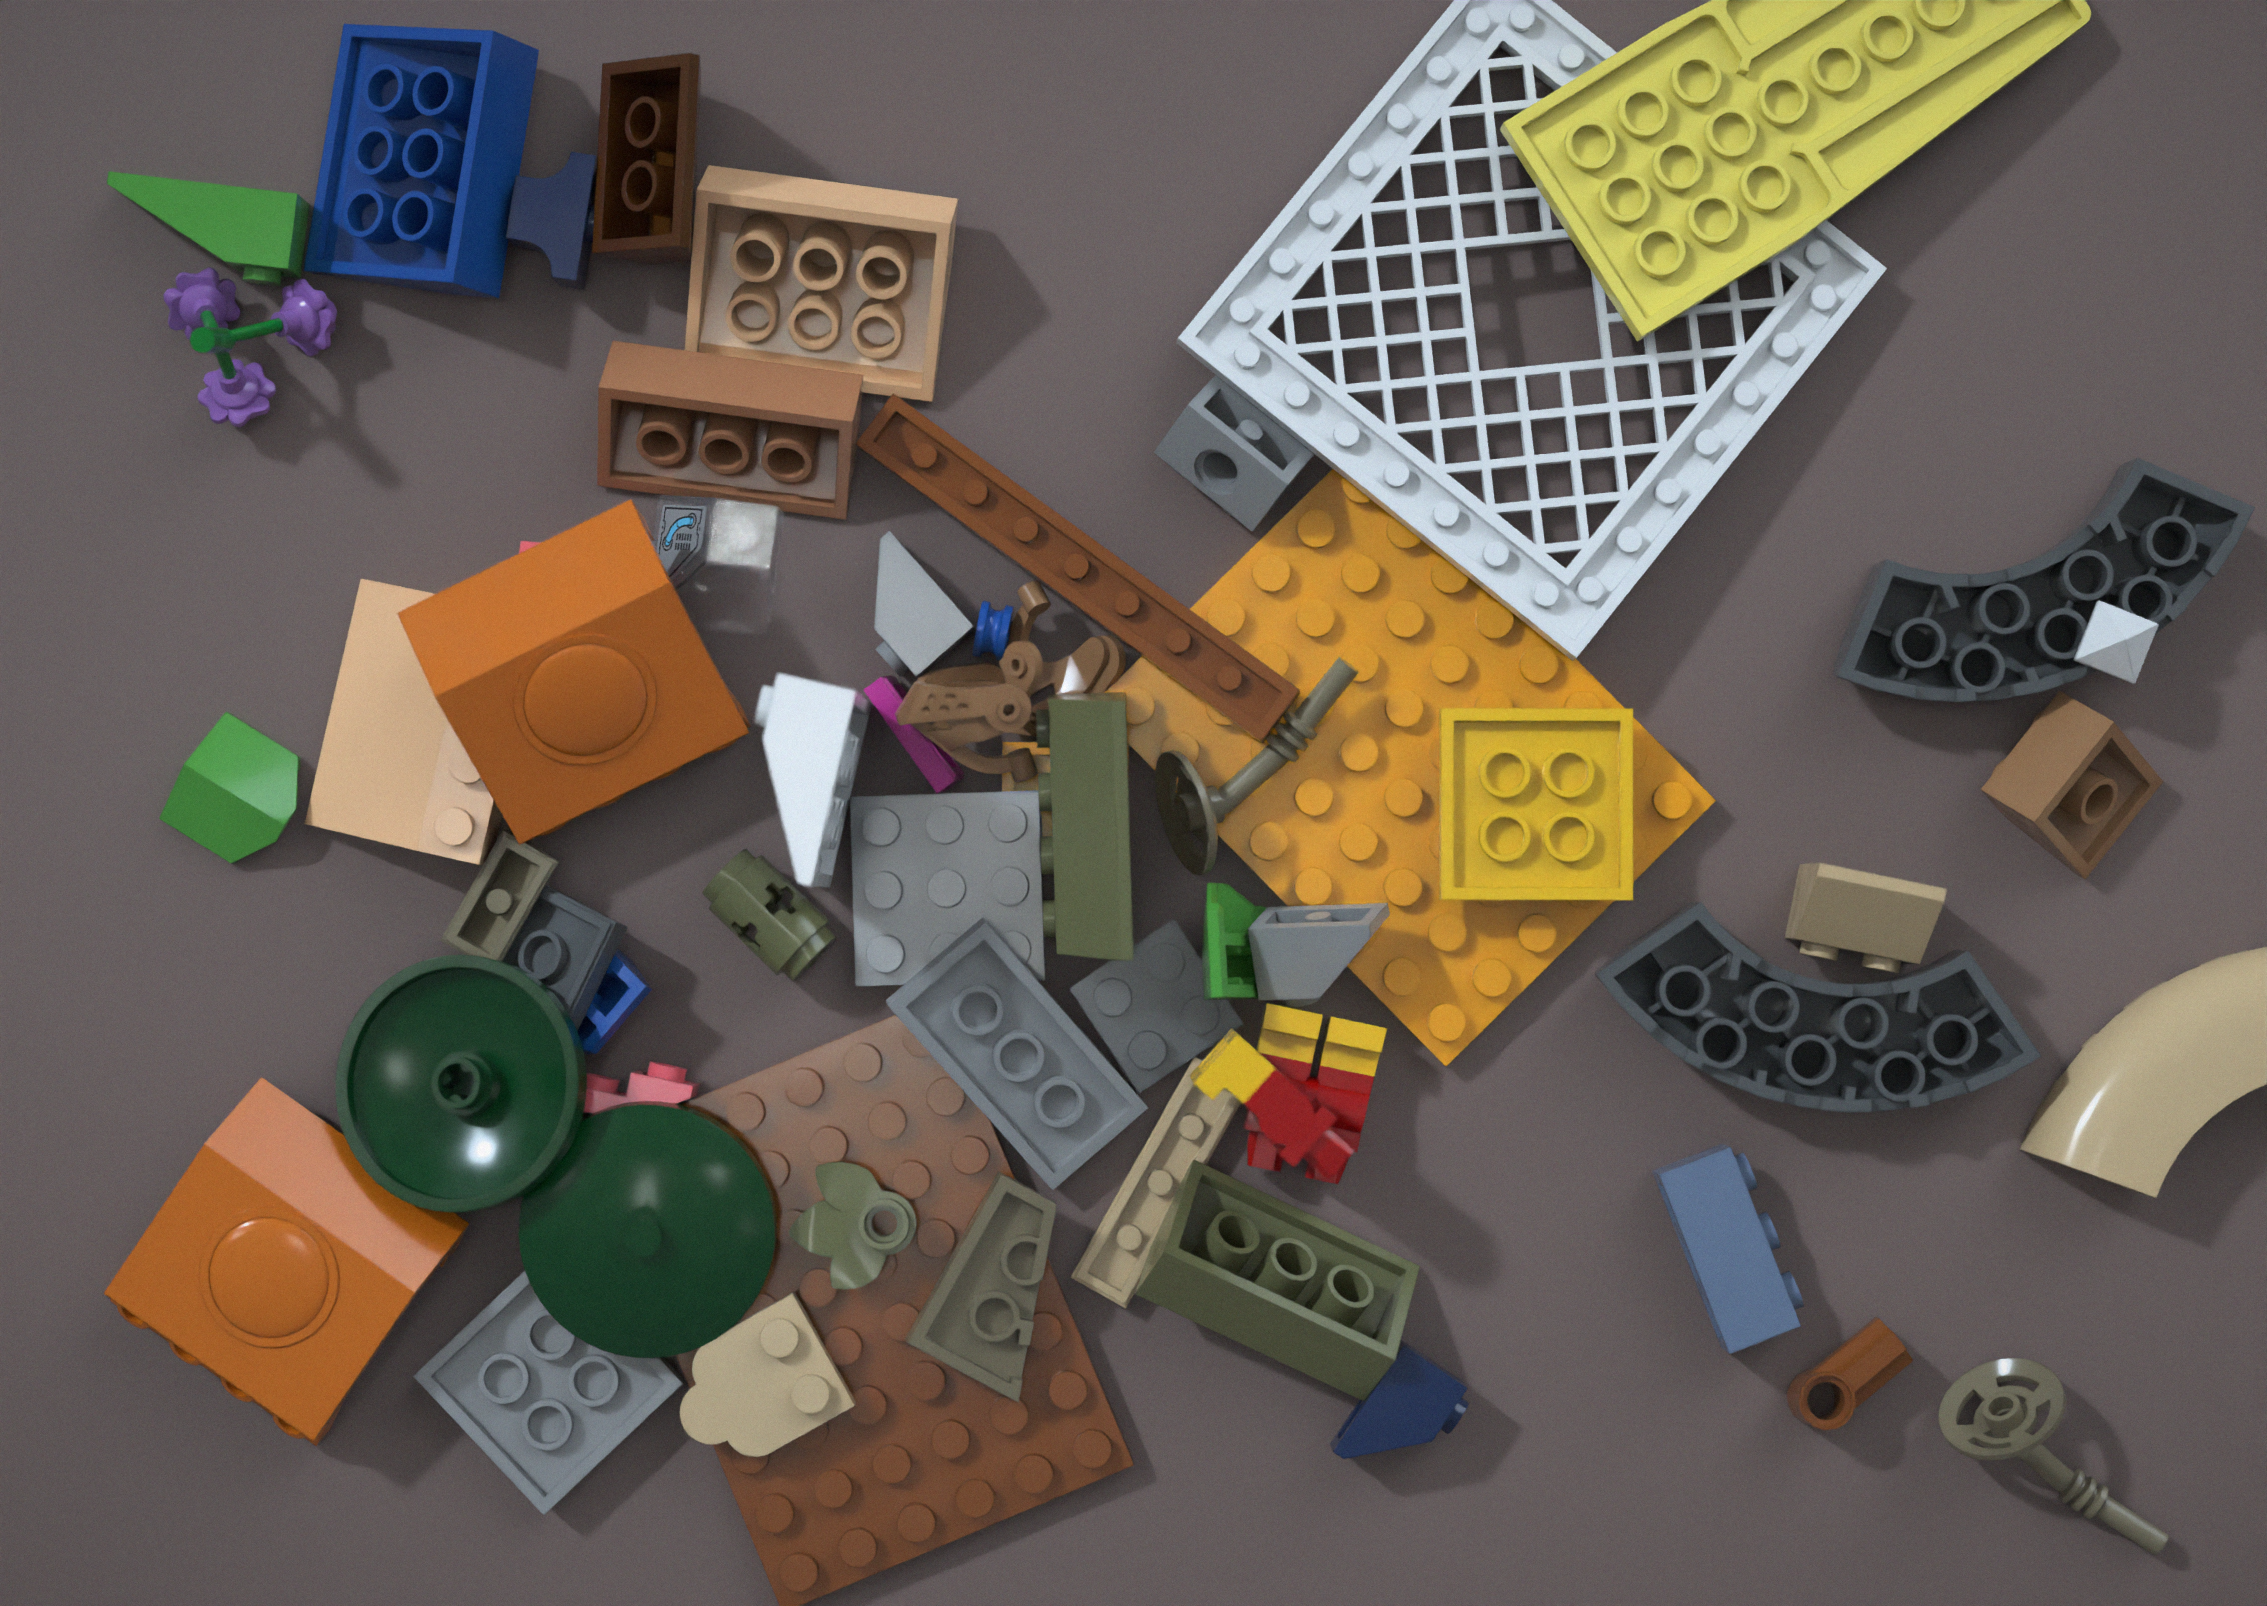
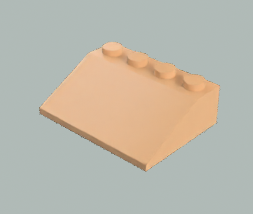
[685,165,959,402]
[304,579,502,865]

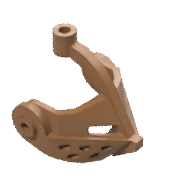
[999,581,1126,737]
[895,662,1038,782]

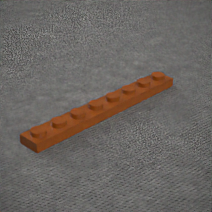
[855,393,1301,744]

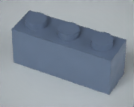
[1652,1144,1804,1354]

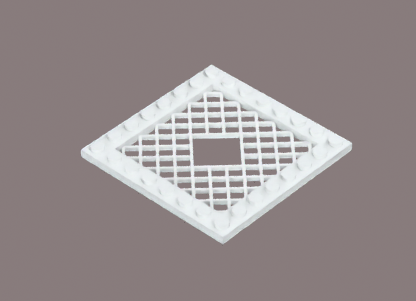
[1176,0,1887,661]

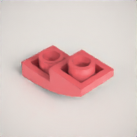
[583,1061,700,1113]

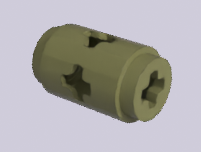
[702,849,837,982]

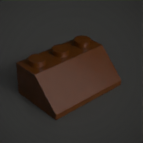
[592,53,701,264]

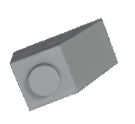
[874,531,976,678]
[1248,903,1390,1007]

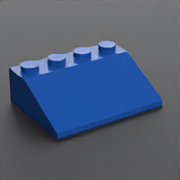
[304,24,539,298]

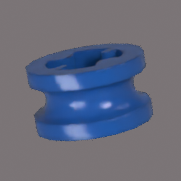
[972,601,1014,661]

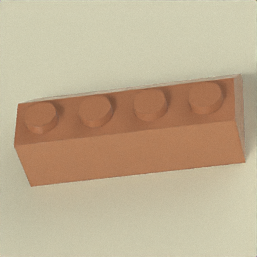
[597,341,864,520]

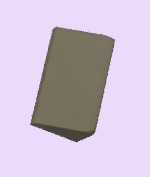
[440,829,559,961]

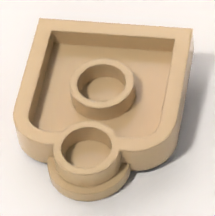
[680,1291,856,1457]

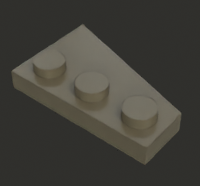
[905,1171,1057,1403]

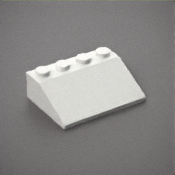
[755,673,872,888]

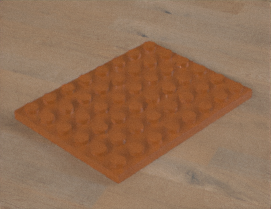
[676,1015,1134,1606]

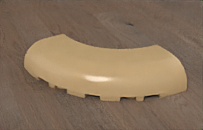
[2020,947,2267,1198]

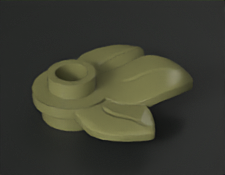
[789,1162,917,1289]

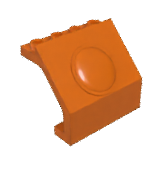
[397,499,751,845]
[103,1077,469,1446]

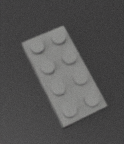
[886,917,1149,1191]

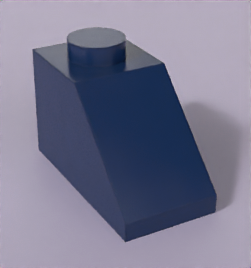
[1330,1340,1469,1459]

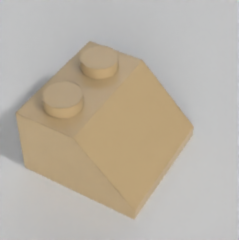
[1785,863,1947,974]

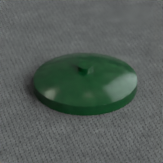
[335,955,587,1212]
[518,1101,777,1358]

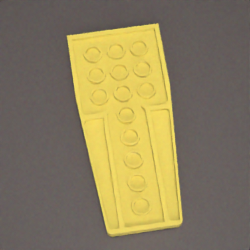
[1500,0,2091,342]

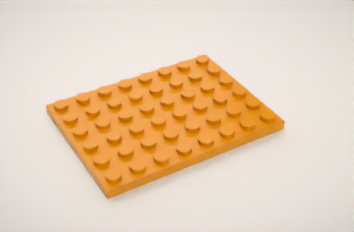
[1105,469,1716,1067]

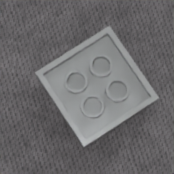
[850,790,1047,986]
[413,1271,685,1515]

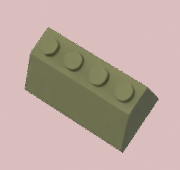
[1036,692,1133,961]
[1135,1159,1420,1401]

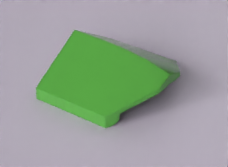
[159,712,300,864]
[1202,882,1266,1000]

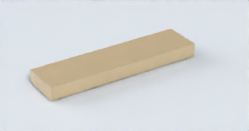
[1071,1056,1241,1309]

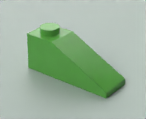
[107,171,310,286]

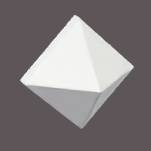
[2074,600,2159,684]

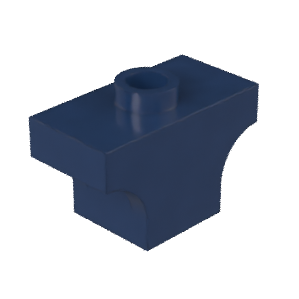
[506,152,597,290]

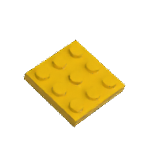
[1439,708,1633,901]

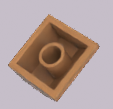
[1981,691,2163,879]

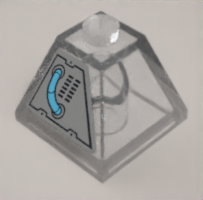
[653,495,784,638]

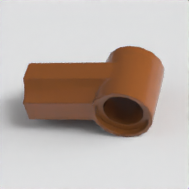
[1787,1317,1913,1430]

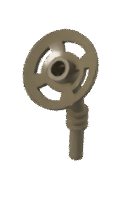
[1155,657,1359,875]
[1938,1358,2168,1556]

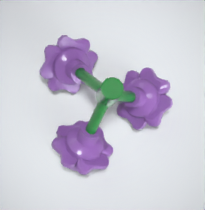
[163,267,337,427]

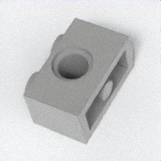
[1154,375,1314,532]

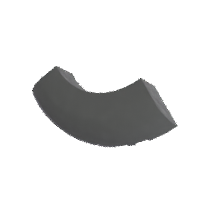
[1833,458,2255,702]
[1595,902,2041,1113]

